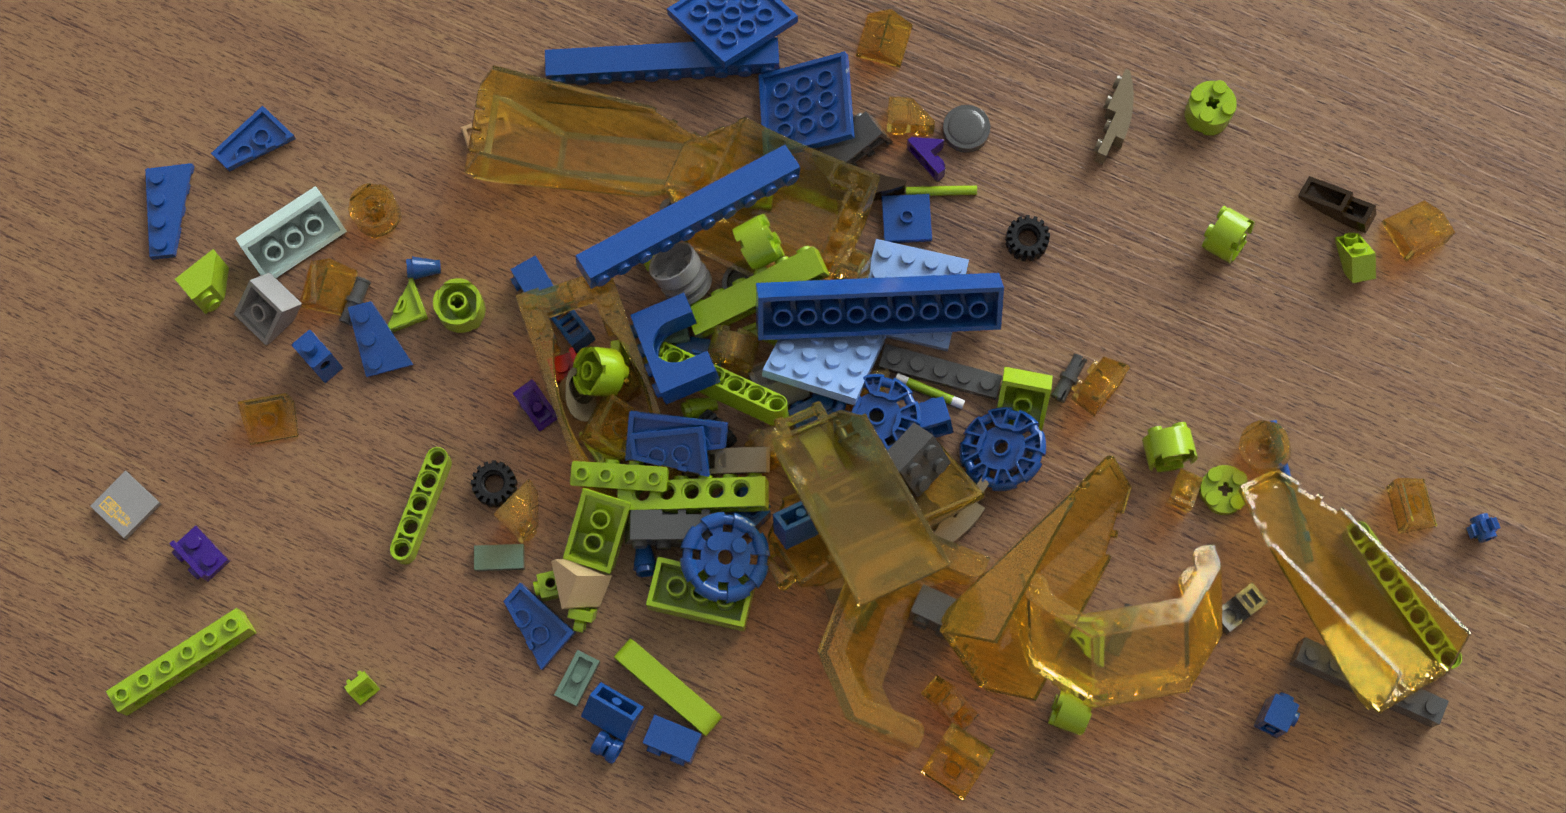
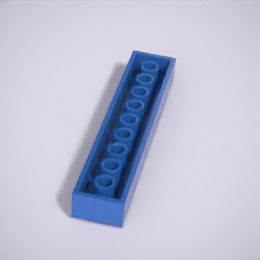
[756,273,1004,340]

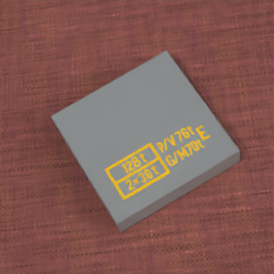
[90,471,161,540]

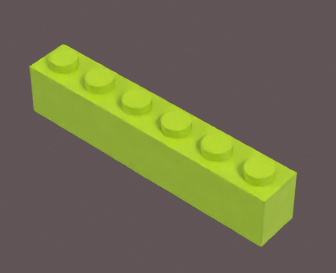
[690,246,830,338]

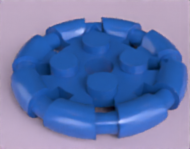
[832,374,921,461]
[959,407,1046,492]
[680,512,770,603]

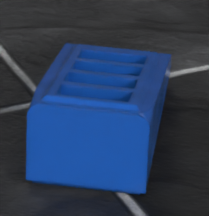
[547,300,595,353]

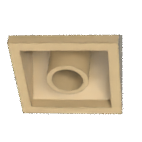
[551,559,612,609]

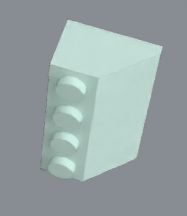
[235,186,347,278]

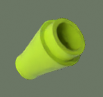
[681,397,718,419]

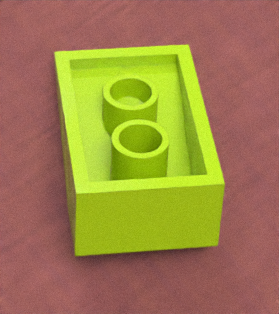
[563,488,631,574]

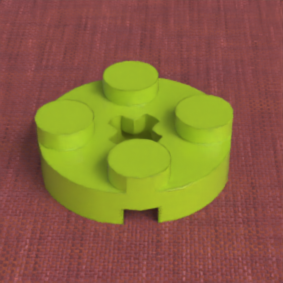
[1199,465,1250,515]

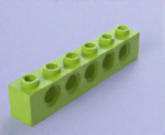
[617,473,769,514]
[106,608,257,716]

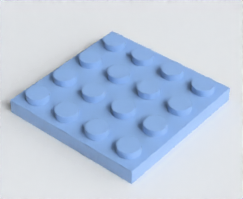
[867,239,969,351]
[762,335,886,405]

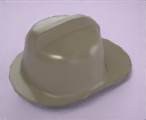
[559,367,596,422]

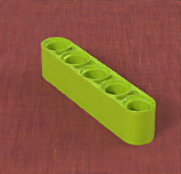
[390,447,452,565]
[614,638,722,736]

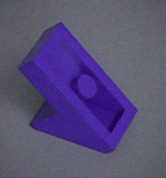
[907,137,946,182]
[513,379,559,432]

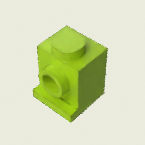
[533,571,559,602]

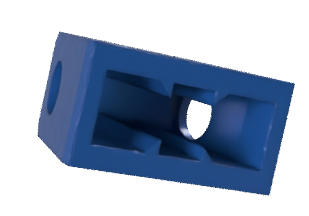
[291,330,343,383]

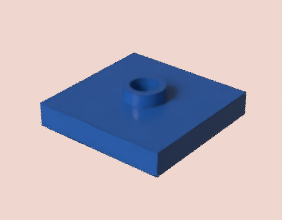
[882,194,932,243]

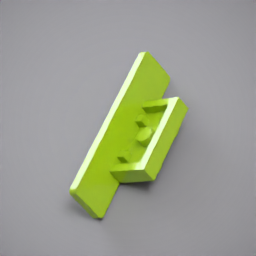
[570,459,669,492]

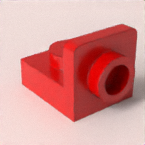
[547,347,577,384]

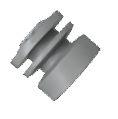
[649,241,712,304]

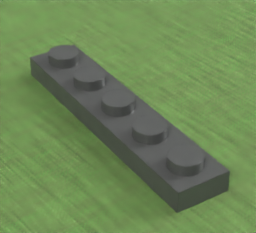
[879,344,1002,400]

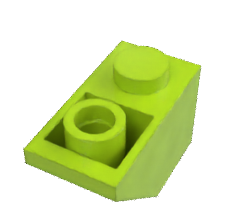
[1335,233,1376,283]

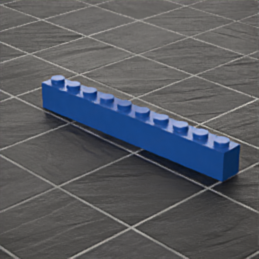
[545,37,779,87]
[575,145,800,289]

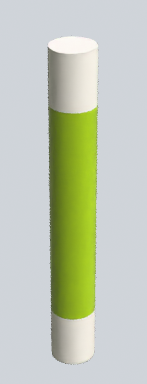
[896,373,965,409]

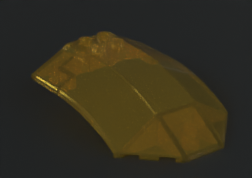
[664,116,880,280]

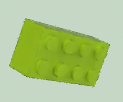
[646,557,755,632]

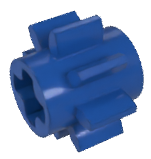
[1466,513,1501,543]

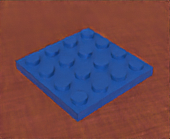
[667,0,798,68]
[758,51,855,156]

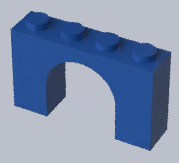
[629,293,721,405]

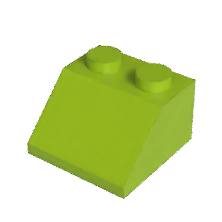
[175,249,229,314]
[997,367,1053,431]

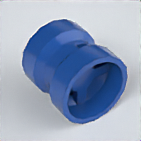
[590,730,625,764]

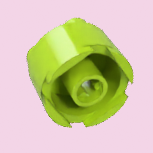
[1184,80,1237,136]
[1202,206,1255,264]
[733,213,785,271]
[433,278,486,333]
[573,346,629,397]
[1142,422,1198,472]
[1048,676,1099,735]

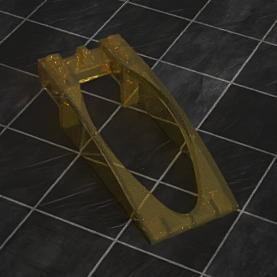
[515,276,690,500]

